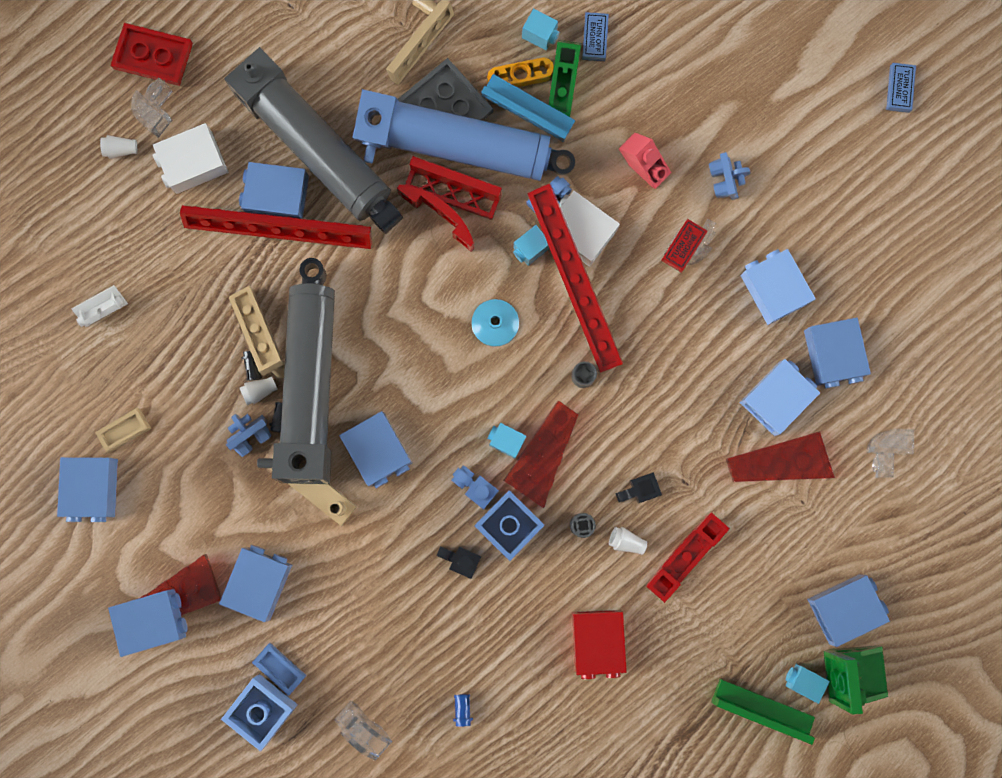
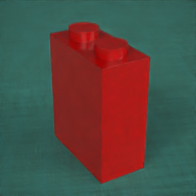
[572,610,627,679]

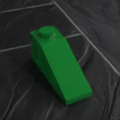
[548,40,581,117]

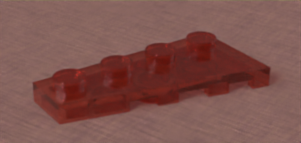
[503,401,579,508]
[726,431,835,482]
[141,554,222,616]

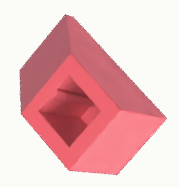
[619,133,671,189]

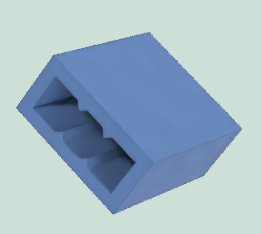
[239,162,309,219]
[804,317,871,389]
[339,411,412,489]
[57,457,118,522]
[219,545,292,622]
[807,574,890,647]
[108,589,188,657]

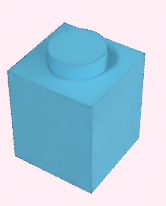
[522,8,560,50]
[513,225,550,266]
[487,423,526,459]
[785,664,830,704]

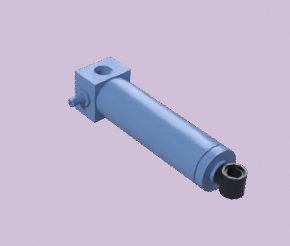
[353,89,575,181]

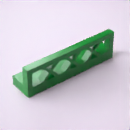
[711,679,815,745]

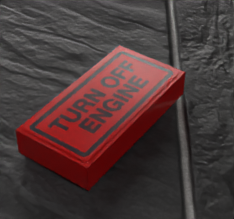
[661,218,708,273]

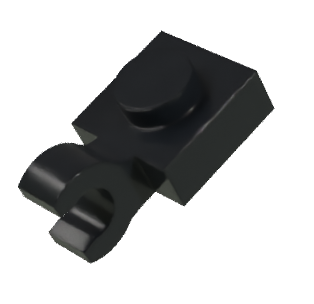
[615,472,662,504]
[436,546,481,579]

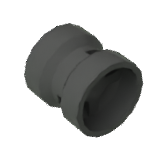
[571,361,597,388]
[570,513,596,538]

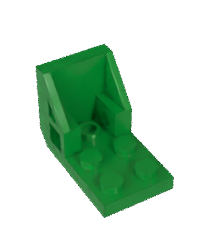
[823,645,888,715]

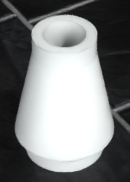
[100,135,138,159]
[239,377,278,405]
[609,527,647,555]

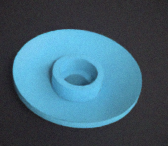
[472,299,519,347]

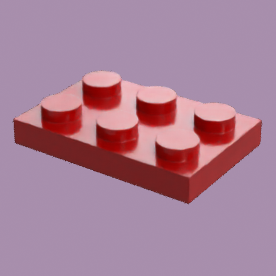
[110,23,193,86]

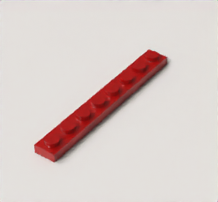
[527,183,623,373]
[179,205,372,249]

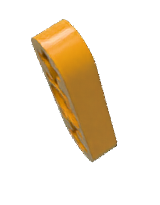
[487,57,554,88]

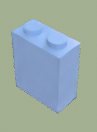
[740,249,815,325]
[739,359,820,436]

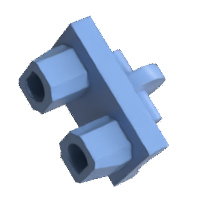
[709,152,751,200]
[226,414,271,457]

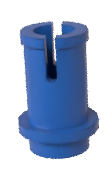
[453,694,473,727]

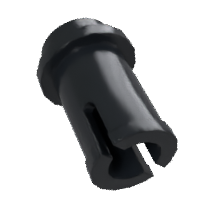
[241,351,262,381]
[269,402,282,433]

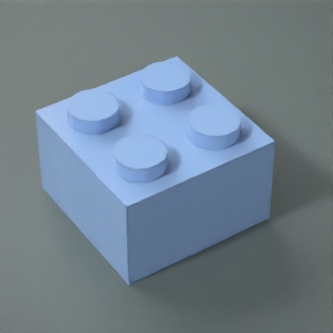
[221,674,298,751]

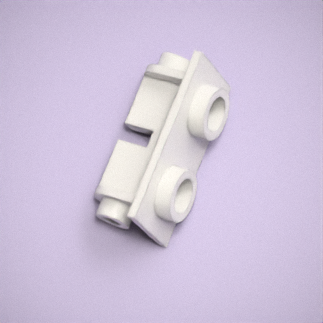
[71,285,128,327]

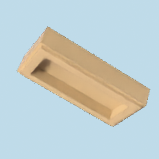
[95,408,151,453]

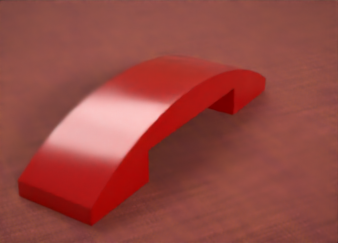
[397,184,474,252]
[646,512,730,603]

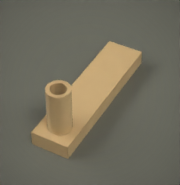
[386,0,454,85]
[229,286,285,378]
[269,457,357,526]

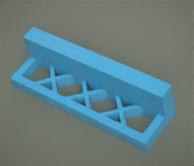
[481,74,575,142]

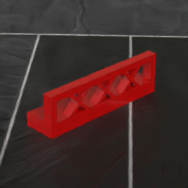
[405,156,502,220]

